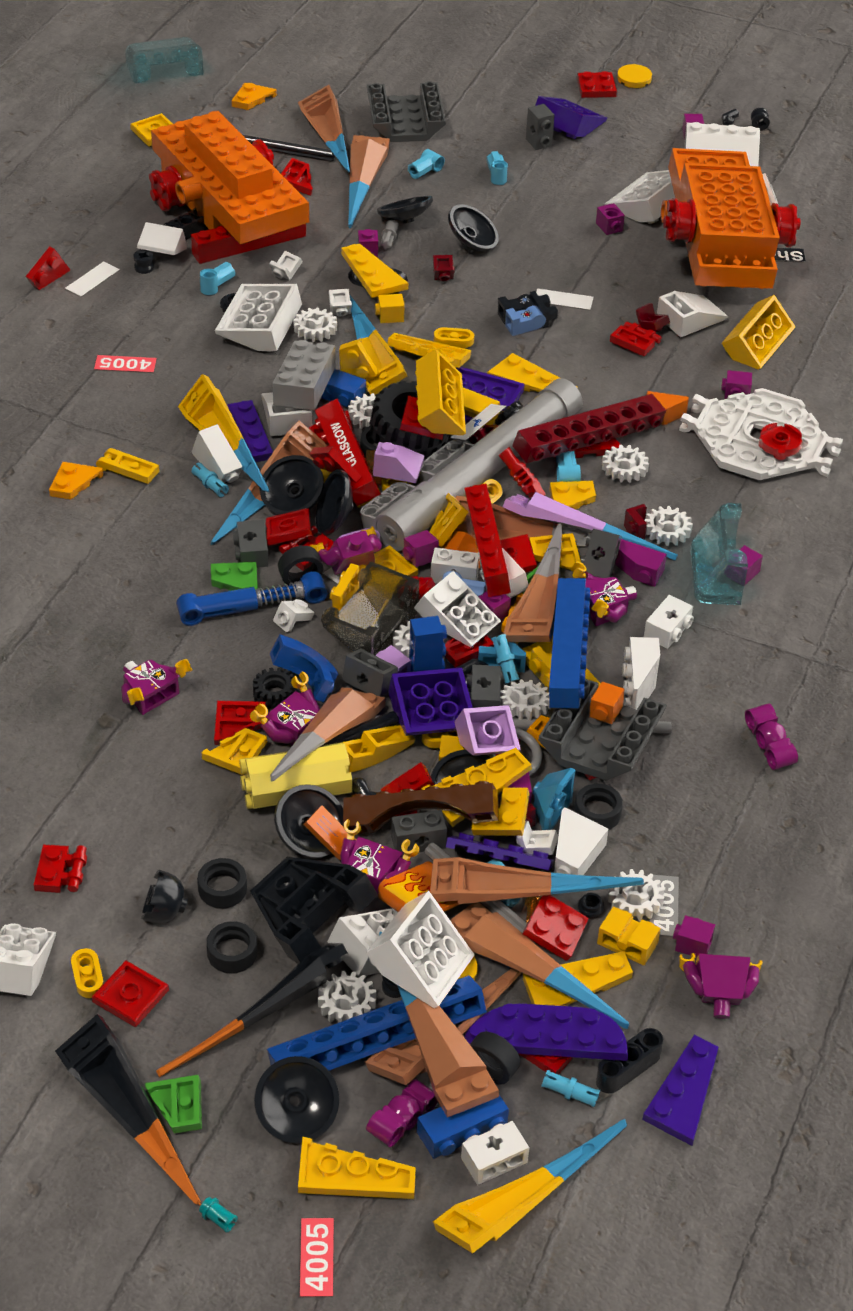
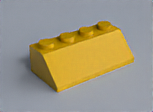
[721,295,795,369]
[415,349,466,436]

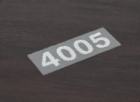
[649,875,679,936]

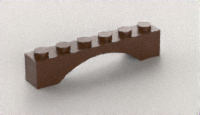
[343,781,499,835]

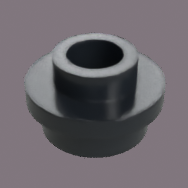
[578,893,604,918]

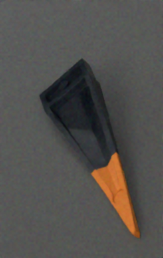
[156,943,348,1077]
[55,1014,201,1206]

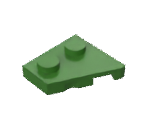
[211,562,258,591]
[145,1075,202,1133]

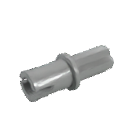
[380,219,399,250]

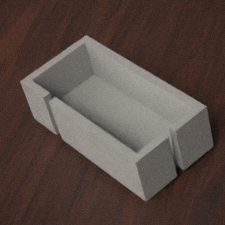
[272,340,336,410]

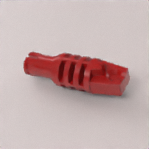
[498,447,546,499]

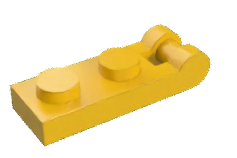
[96,448,160,484]

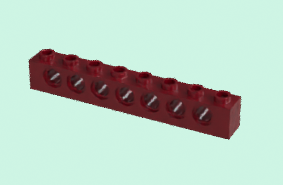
[512,394,667,463]

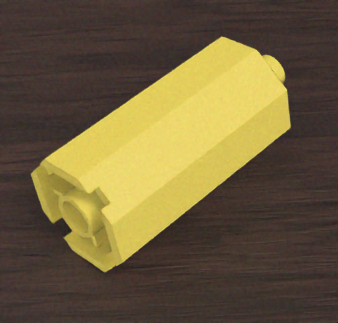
[239,743,352,810]

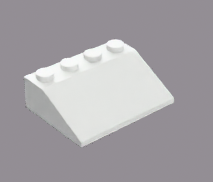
[684,122,760,166]
[604,170,675,224]
[215,284,302,352]
[366,891,475,1008]

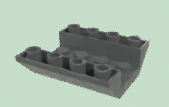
[367,81,446,142]
[538,679,667,780]

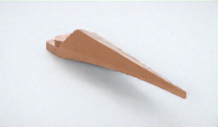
[365,968,522,1085]

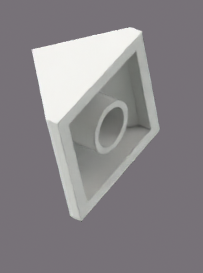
[137,222,187,255]

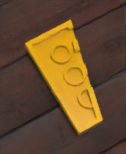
[341,243,409,298]
[388,333,471,368]
[487,353,578,392]
[421,748,532,827]
[522,951,633,1006]
[298,1137,416,1199]

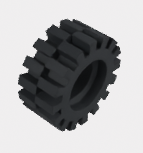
[253,668,296,710]

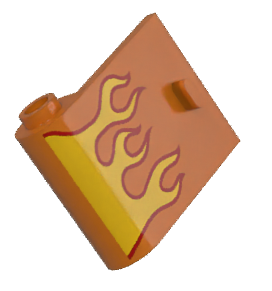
[378,861,460,912]

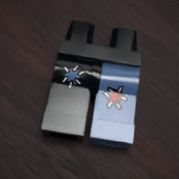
[498,291,558,336]

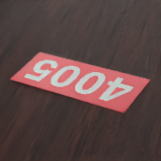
[94,355,157,372]
[300,1218,334,1296]

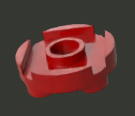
[758,423,802,460]

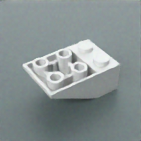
[657,291,728,337]
[261,392,312,436]
[414,571,501,647]
[622,637,660,710]
[327,908,398,977]
[0,924,56,996]

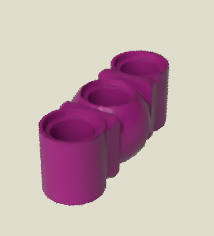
[745,703,798,770]
[366,1079,438,1147]

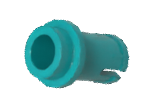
[199,1197,238,1233]

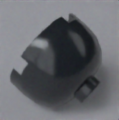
[141,870,188,924]

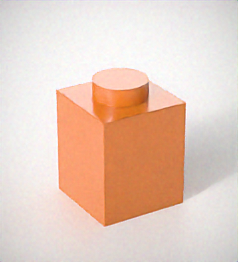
[589,682,624,724]

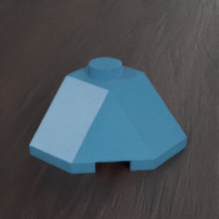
[532,768,575,830]

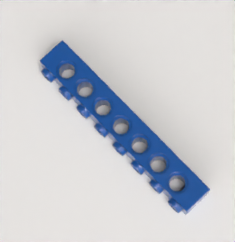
[267,975,487,1070]

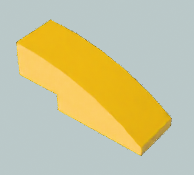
[341,725,415,773]

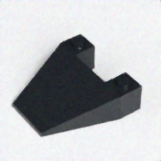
[250,857,378,964]

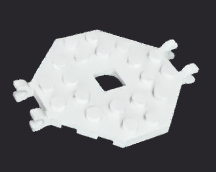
[679,388,843,480]

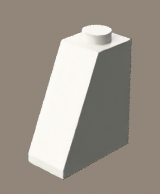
[192,424,242,483]
[554,807,608,875]

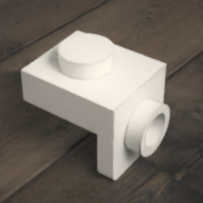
[269,251,302,280]
[329,289,352,316]
[273,599,315,632]
[516,821,558,855]

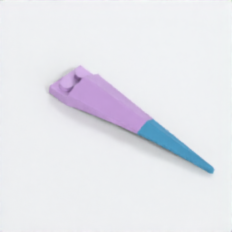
[503,492,678,560]

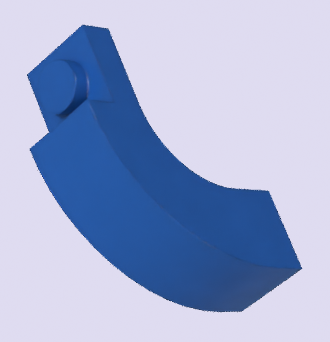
[270,634,338,702]

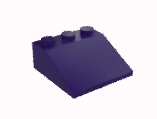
[535,96,607,139]
[388,668,473,736]

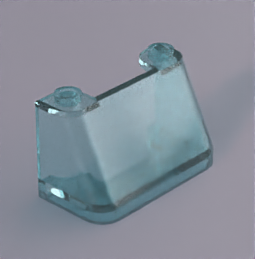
[691,503,748,605]

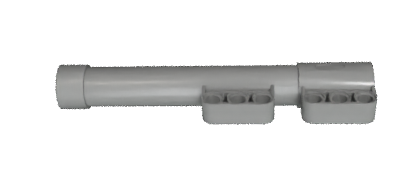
[360,378,583,551]

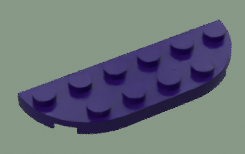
[464,1004,628,1061]

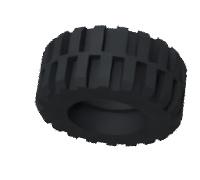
[369,381,450,460]

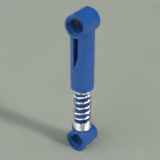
[176,571,328,626]

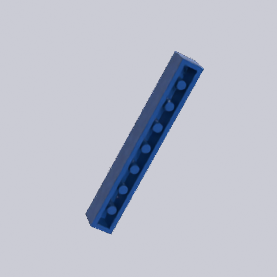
[549,578,590,708]

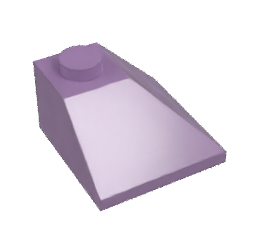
[373,442,424,483]
[455,705,521,756]

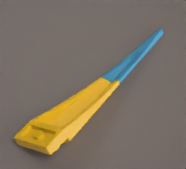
[350,295,408,395]
[178,374,269,492]
[433,1119,627,1254]

